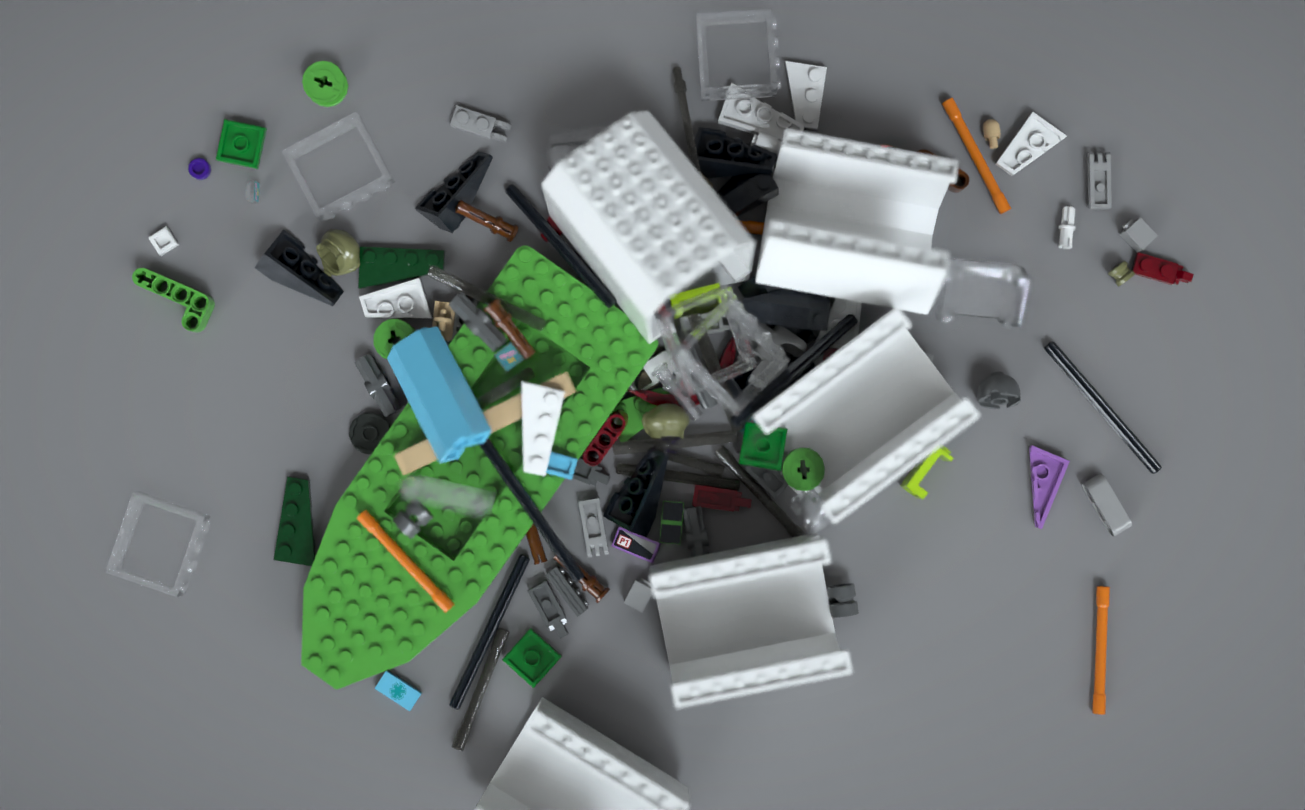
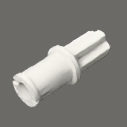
[1058,206,1076,249]

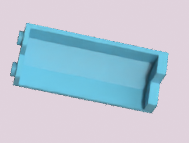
[387,327,492,463]

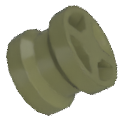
[1108,260,1135,286]

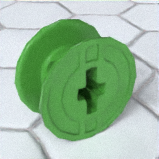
[302,61,348,107]
[373,319,416,359]
[782,447,825,491]

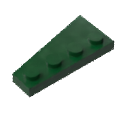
[358,247,445,289]
[273,477,315,566]

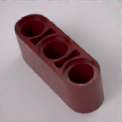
[583,409,629,466]

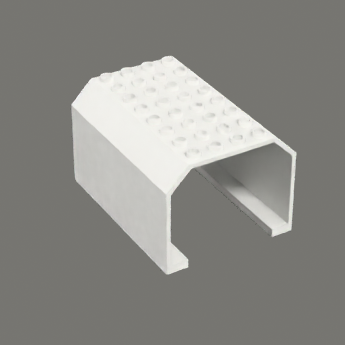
[542,111,755,344]
[756,129,958,314]
[753,308,980,524]
[649,533,852,708]
[474,697,690,810]

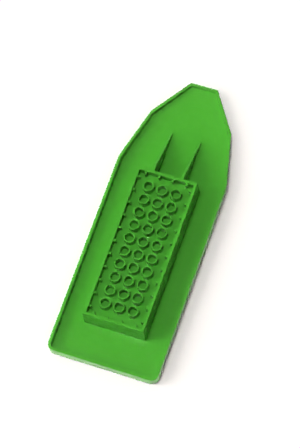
[301,246,658,690]

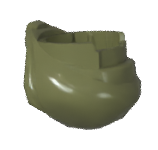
[316,229,360,277]
[642,403,690,439]

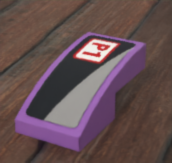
[611,527,661,563]

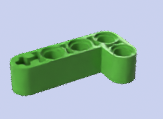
[132,268,215,333]

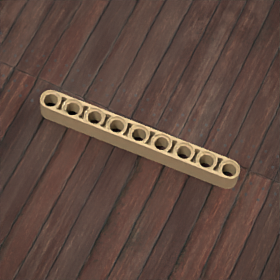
[394,372,577,476]

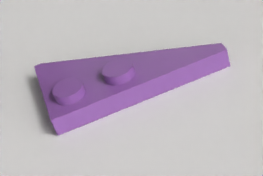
[1029,445,1070,529]

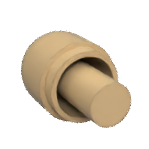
[983,119,1001,149]

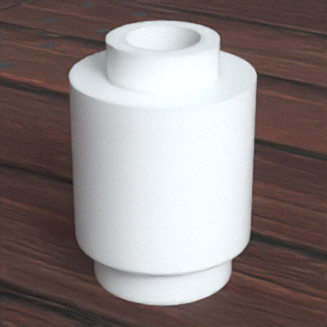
[751,132,782,157]

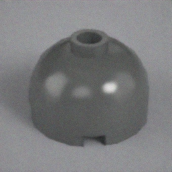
[978,372,1021,409]

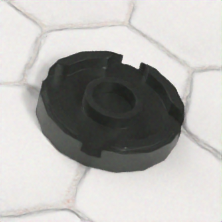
[349,413,390,454]

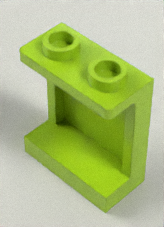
[669,283,727,319]
[899,445,954,499]

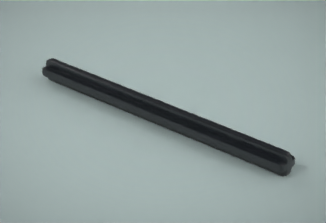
[505,184,617,308]
[730,314,858,427]
[1044,341,1162,474]
[479,438,584,582]
[449,554,530,710]

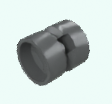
[392,497,434,539]
[827,583,859,618]

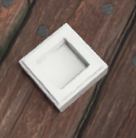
[148,227,179,256]

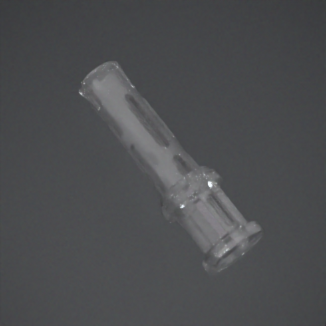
[651,362,703,421]

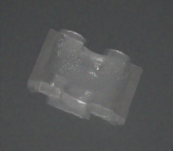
[790,489,833,534]

